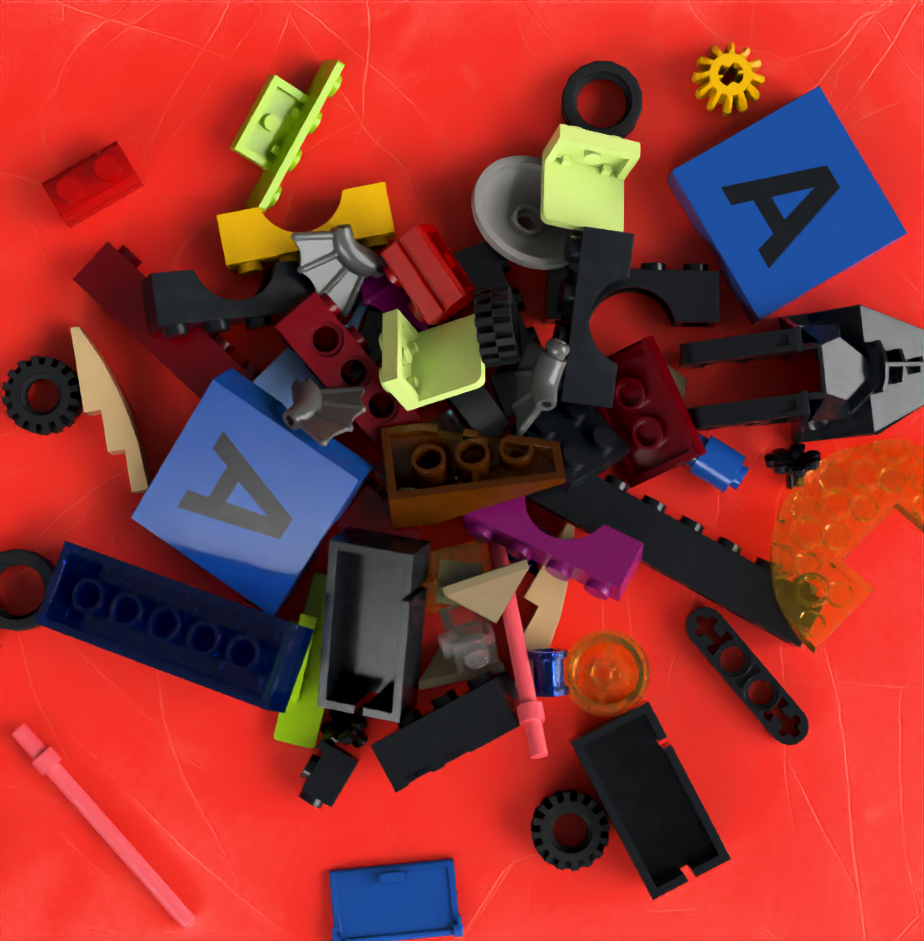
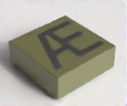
[435,559,483,606]

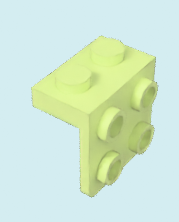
[540,124,640,232]
[379,309,485,411]

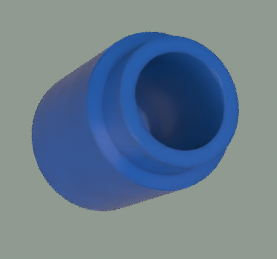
[684,433,749,493]

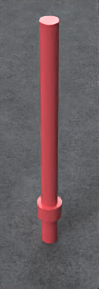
[488,540,548,759]
[12,723,195,929]

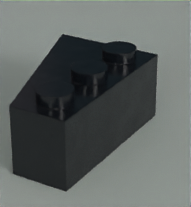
[371,670,520,792]

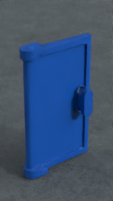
[329,858,464,941]

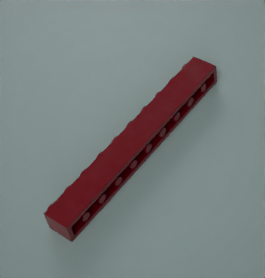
[73,242,423,539]

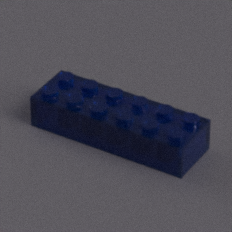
[35,541,314,713]

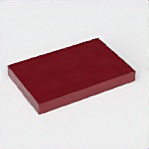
[594,335,707,488]

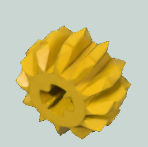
[692,42,765,116]

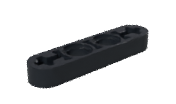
[684,607,809,745]

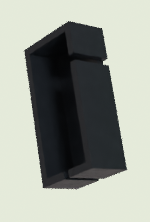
[317,527,431,723]
[568,700,731,900]

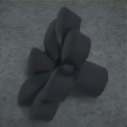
[764,443,821,490]
[320,702,368,748]

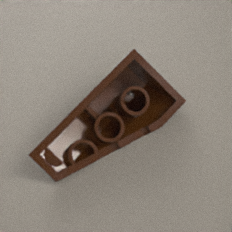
[380,422,566,529]

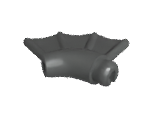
[291,224,387,317]
[510,338,570,436]
[282,377,366,446]

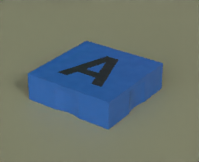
[667,86,907,325]
[131,368,374,617]

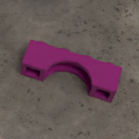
[463,495,644,602]

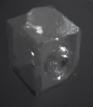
[437,605,499,674]

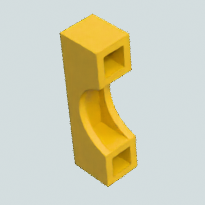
[216,182,396,276]

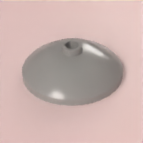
[471,155,573,270]

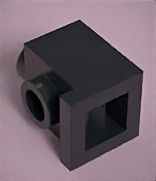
[298,739,360,809]

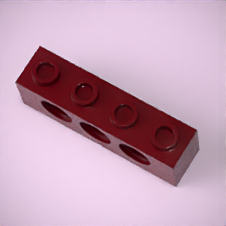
[270,290,423,457]

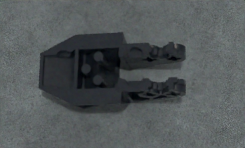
[679,305,924,443]

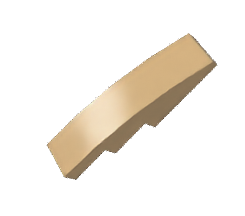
[70,326,152,494]
[513,523,575,688]

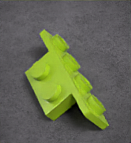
[229,59,345,213]
[274,573,327,749]

